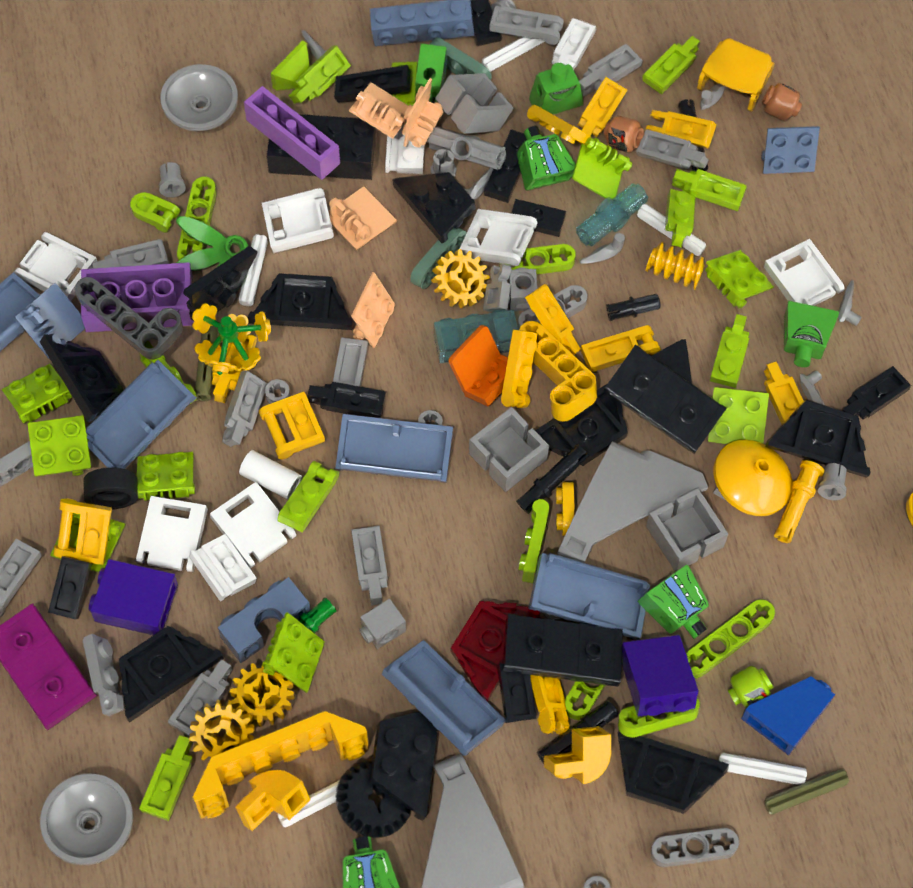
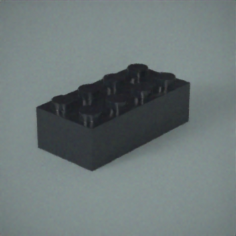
[267,114,376,180]

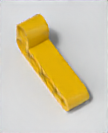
[519,321,597,422]

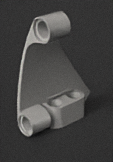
[557,441,708,563]
[421,754,524,888]

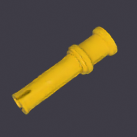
[774,460,825,543]

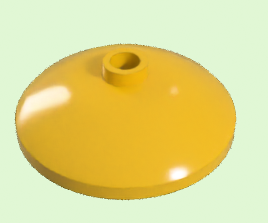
[713,440,793,516]

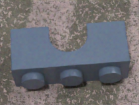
[218,577,310,663]

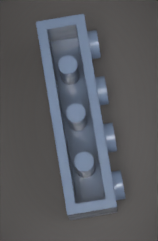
[370,0,474,46]

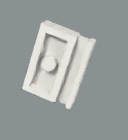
[385,125,425,174]
[189,534,257,602]

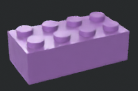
[81,262,194,332]

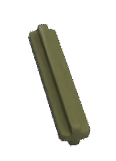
[764,769,849,815]

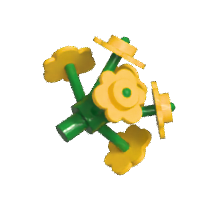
[192,303,271,375]

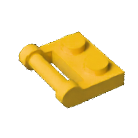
[259,392,325,460]
[53,498,112,565]

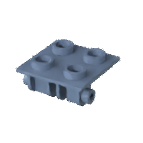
[761,126,820,174]
[14,283,85,359]

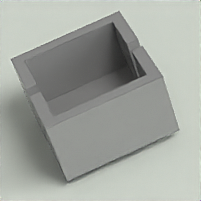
[435,73,513,134]
[469,407,549,492]
[646,488,728,572]

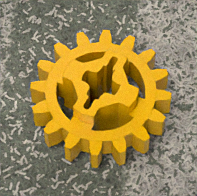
[431,249,490,309]
[230,663,295,727]
[189,700,255,761]

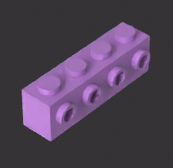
[244,86,340,180]

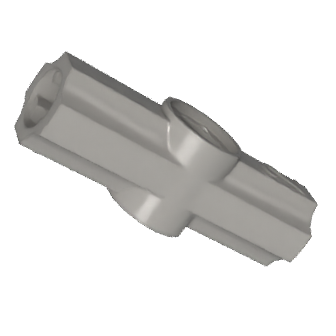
[428,126,506,169]

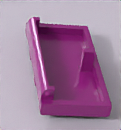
[0,604,97,731]

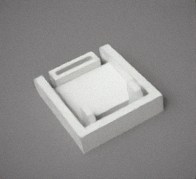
[262,188,334,253]
[460,209,537,266]
[14,232,97,301]
[764,239,844,306]
[210,482,296,568]
[136,496,208,572]

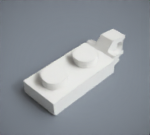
[551,18,596,70]

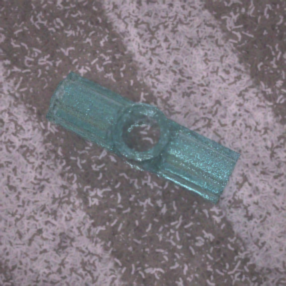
[576,183,648,247]

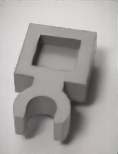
[483,264,511,313]

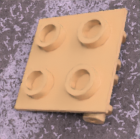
[402,78,443,147]
[349,83,408,139]
[329,186,397,250]
[351,272,395,348]

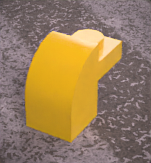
[544,726,611,784]
[235,770,310,831]

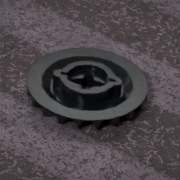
[336,760,411,838]

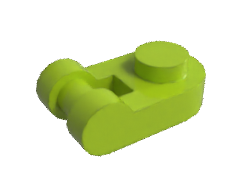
[130,192,180,233]

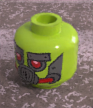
[727,666,773,708]

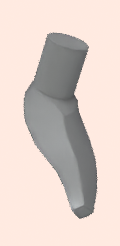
[301,30,327,60]
[700,83,726,110]
[465,167,493,200]
[579,233,625,264]
[838,280,862,326]
[800,371,825,406]

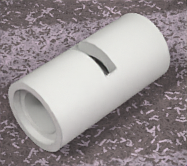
[239,450,302,500]

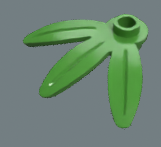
[176,216,248,271]

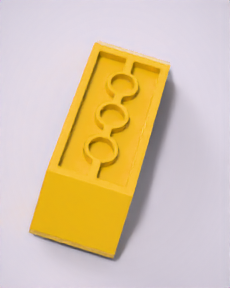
[193,711,369,819]

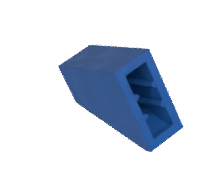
[741,676,835,756]

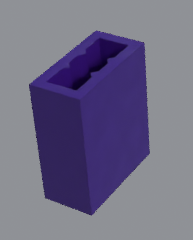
[89,559,178,635]
[622,635,699,717]

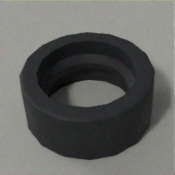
[84,467,138,509]

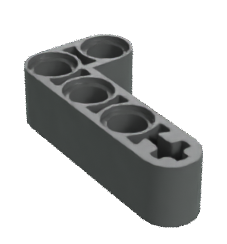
[75,277,183,360]

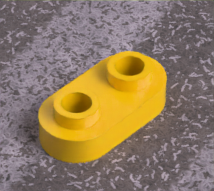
[556,482,574,536]

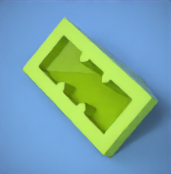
[271,40,309,91]

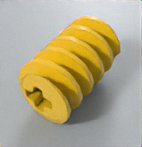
[645,242,704,290]

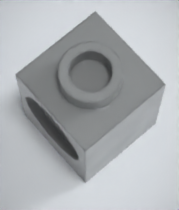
[508,268,537,311]
[359,599,406,649]

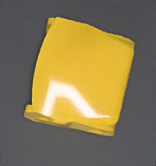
[697,38,775,112]

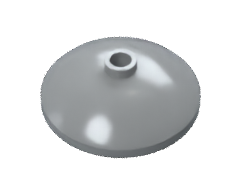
[160,64,238,131]
[40,774,133,865]

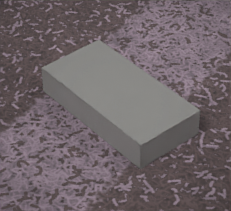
[333,337,368,387]

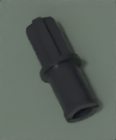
[606,294,661,321]

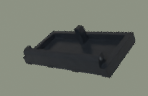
[604,345,727,454]
[503,613,623,687]

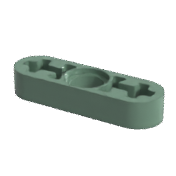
[429,38,492,80]
[410,228,467,289]

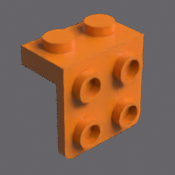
[449,325,508,407]

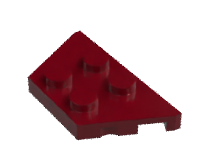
[451,601,542,702]

